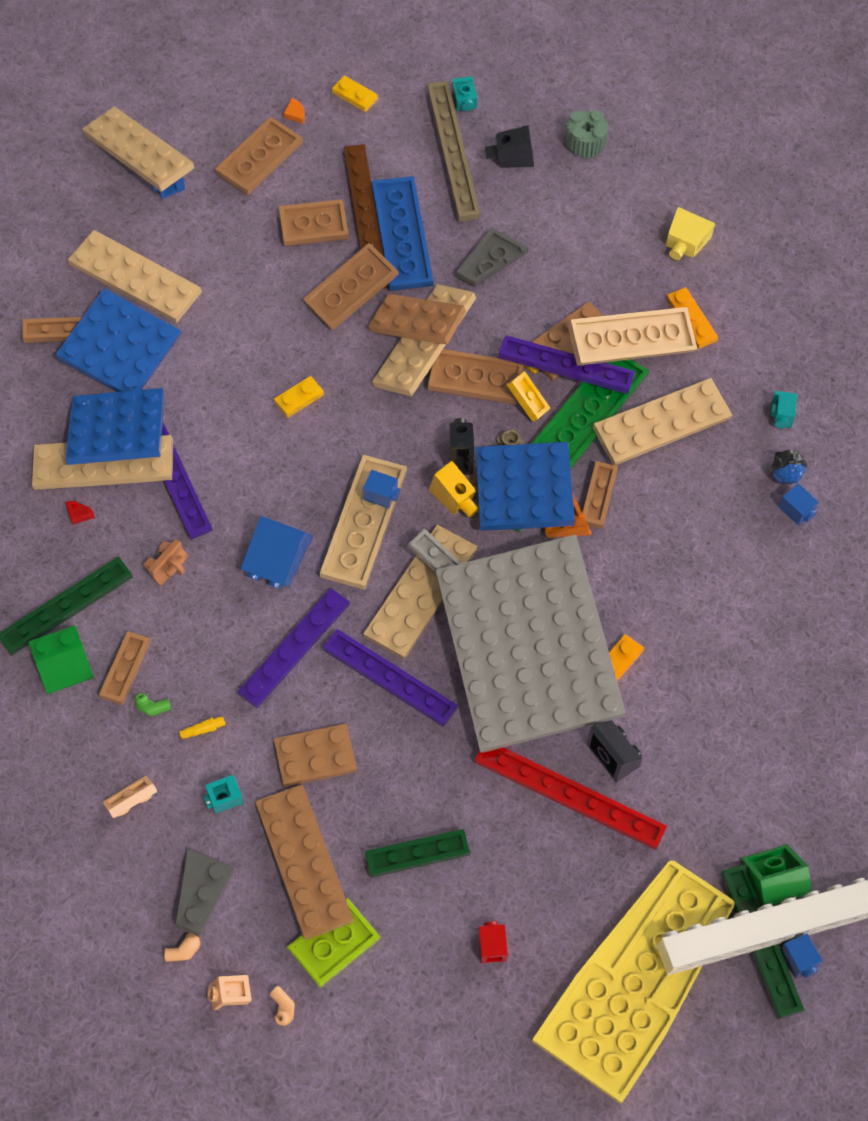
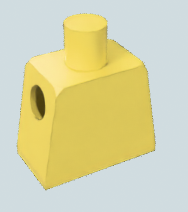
[666,207,715,260]

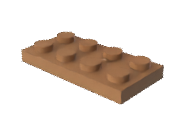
[215,117,303,195]
[303,243,399,331]
[368,294,466,345]
[532,302,604,381]
[428,349,524,405]

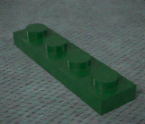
[365,829,470,878]

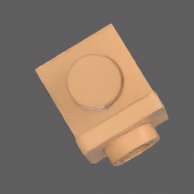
[207,975,252,1010]

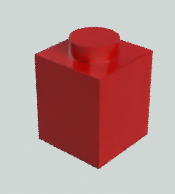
[478,921,508,963]

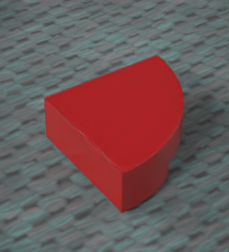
[65,501,95,525]

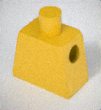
[428,461,479,518]

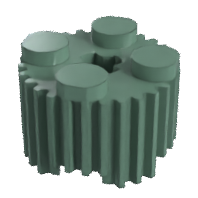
[565,110,609,159]

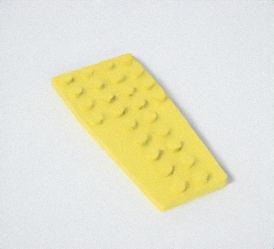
[532,861,735,1104]

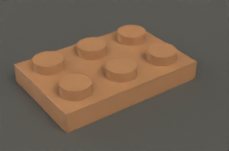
[279,199,349,246]
[274,724,357,787]

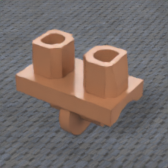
[144,539,188,586]

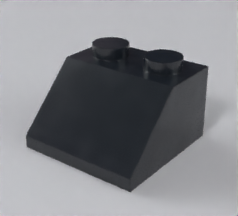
[586,720,642,783]

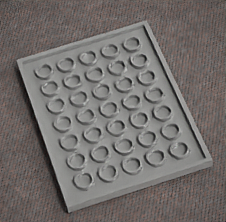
[436,535,626,753]

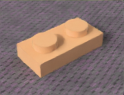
[102,776,157,818]

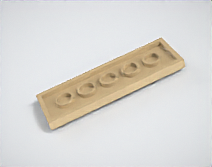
[82,106,194,192]
[68,230,202,323]
[372,284,476,397]
[567,307,697,366]
[592,378,733,465]
[32,435,173,490]
[320,455,407,590]
[363,525,478,660]

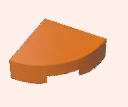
[284,98,305,124]

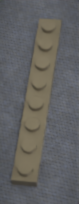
[427,81,480,222]

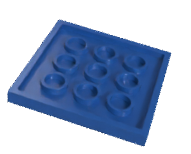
[56,288,181,392]
[65,388,164,465]
[476,442,575,531]

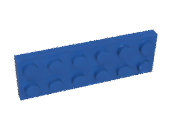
[372,176,433,291]

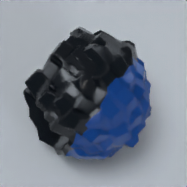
[770,450,807,485]

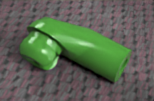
[134,693,171,716]

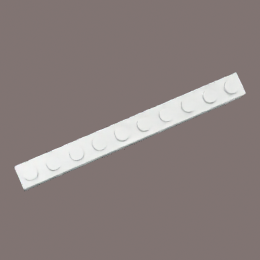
[657,878,868,976]

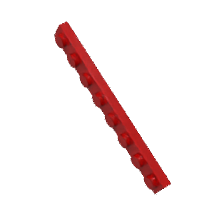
[475,747,667,850]

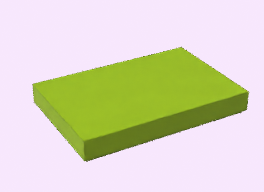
[287,898,381,988]

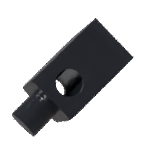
[485,125,535,168]
[449,418,474,475]

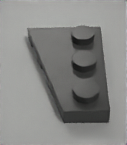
[456,228,529,287]
[176,849,234,937]

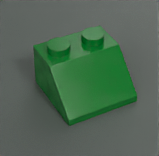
[28,625,94,695]
[741,844,812,906]

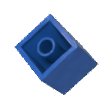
[241,516,314,589]

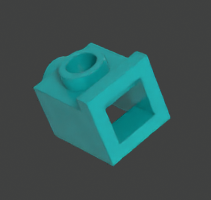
[452,76,478,111]
[770,391,797,428]
[203,774,244,814]

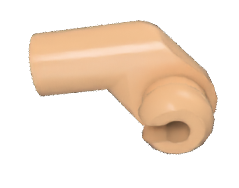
[165,933,200,962]
[270,986,295,1026]

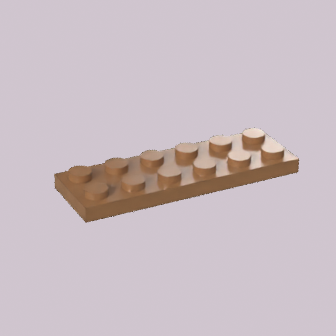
[255,784,354,941]

